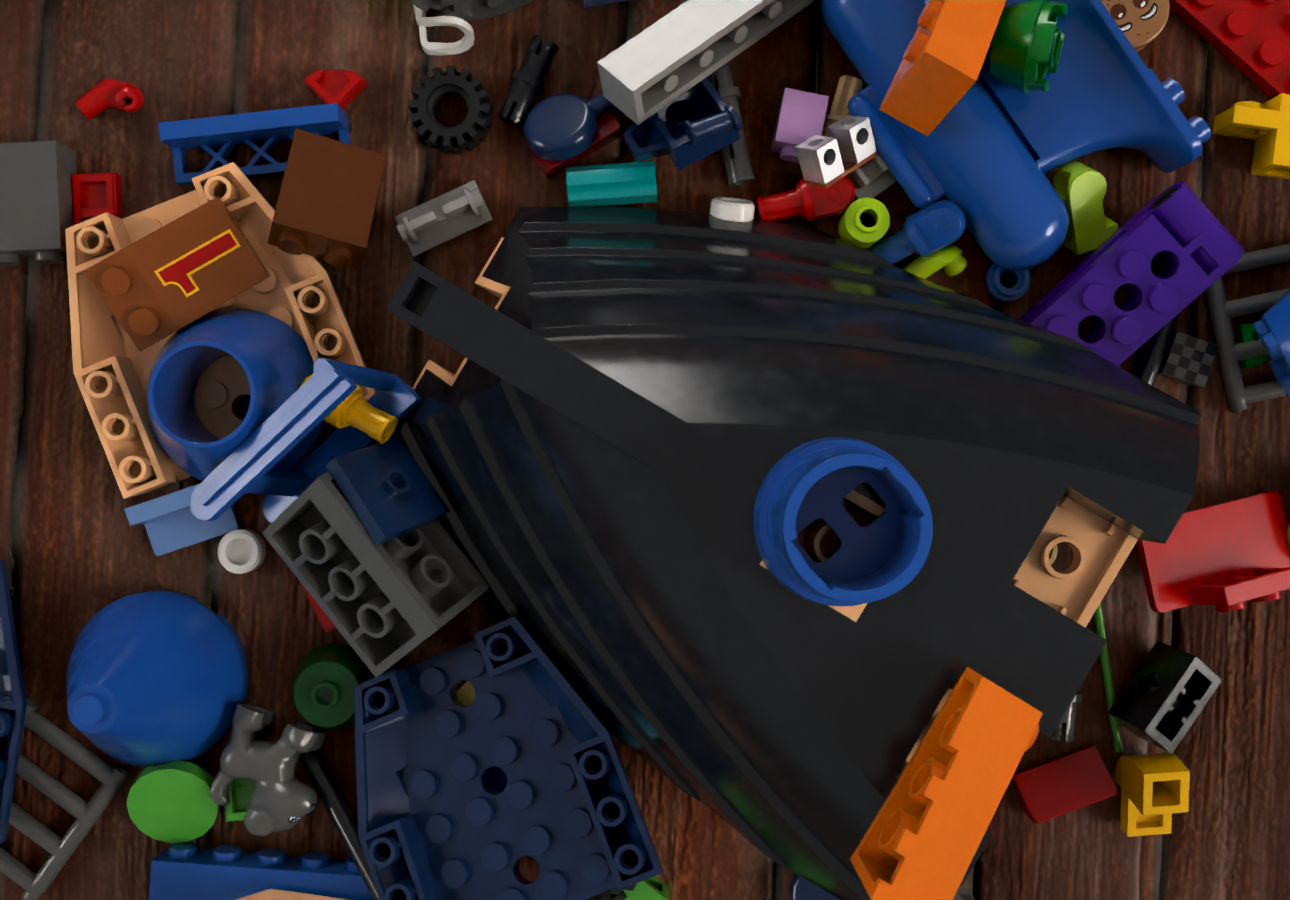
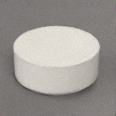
[710,197,755,222]
[217,529,266,574]

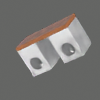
[795,115,878,188]

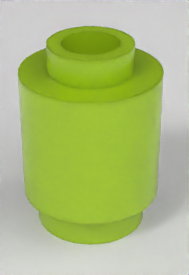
[838,197,890,249]

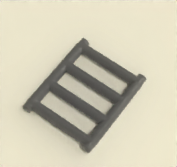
[1204,243,1290,413]
[0,697,130,900]

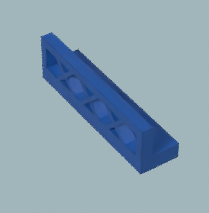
[158,103,351,186]

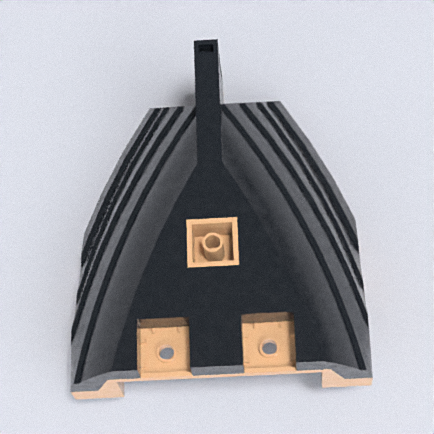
[386,207,1202,900]

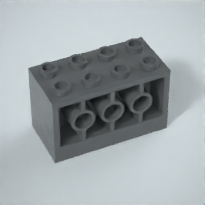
[262,471,490,678]

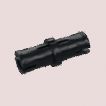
[497,35,559,129]

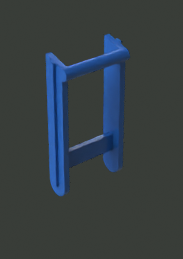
[190,358,422,523]

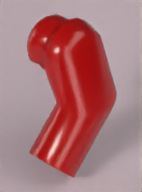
[75,78,144,120]

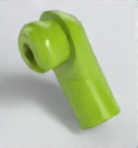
[901,245,967,279]

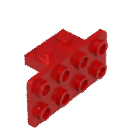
[1136,491,1290,613]

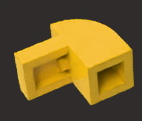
[1212,93,1290,179]
[1114,752,1190,837]

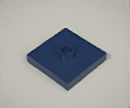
[326,436,448,546]

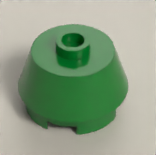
[987,0,1068,94]

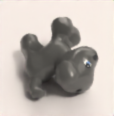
[210,703,327,837]

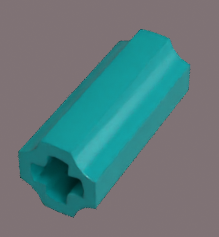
[566,161,657,207]

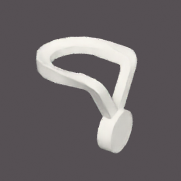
[413,4,475,56]

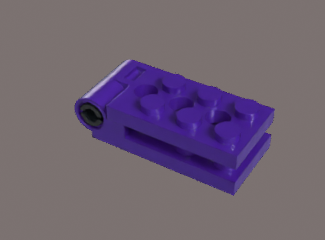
[1018,181,1245,366]

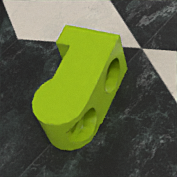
[1053,161,1118,255]

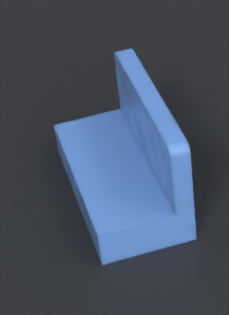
[124,484,240,556]

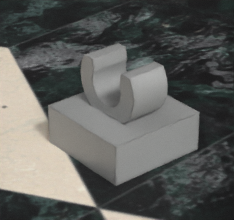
[846,153,897,201]

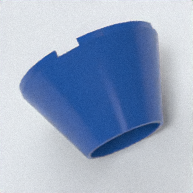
[146,309,325,481]

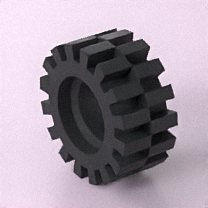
[408,66,493,154]

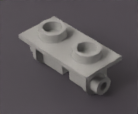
[395,180,493,257]

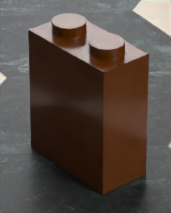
[267,128,386,269]

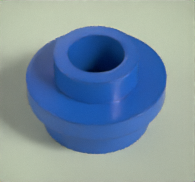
[985,262,1031,302]

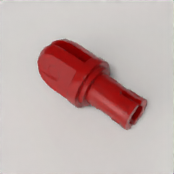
[757,176,855,222]

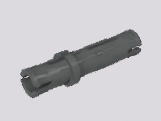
[707,62,756,187]

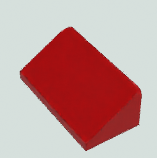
[1012,744,1118,824]

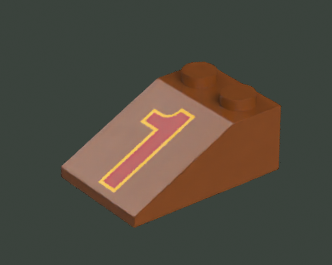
[84,196,271,352]

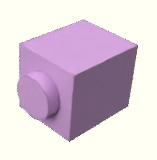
[770,88,829,163]

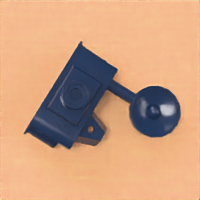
[524,36,742,171]

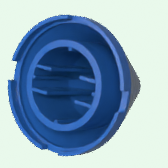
[66,590,248,768]

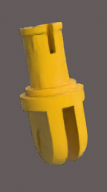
[300,373,398,444]

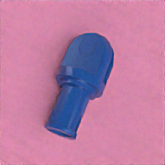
[870,200,967,264]

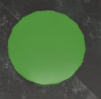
[126,760,221,843]

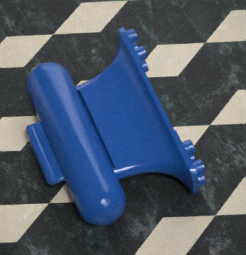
[821,0,1211,270]

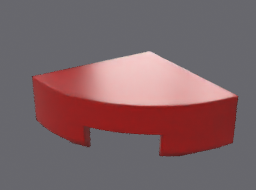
[303,69,368,110]

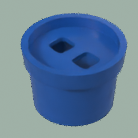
[753,436,933,606]

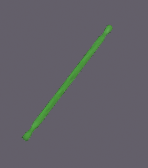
[1093,603,1123,752]

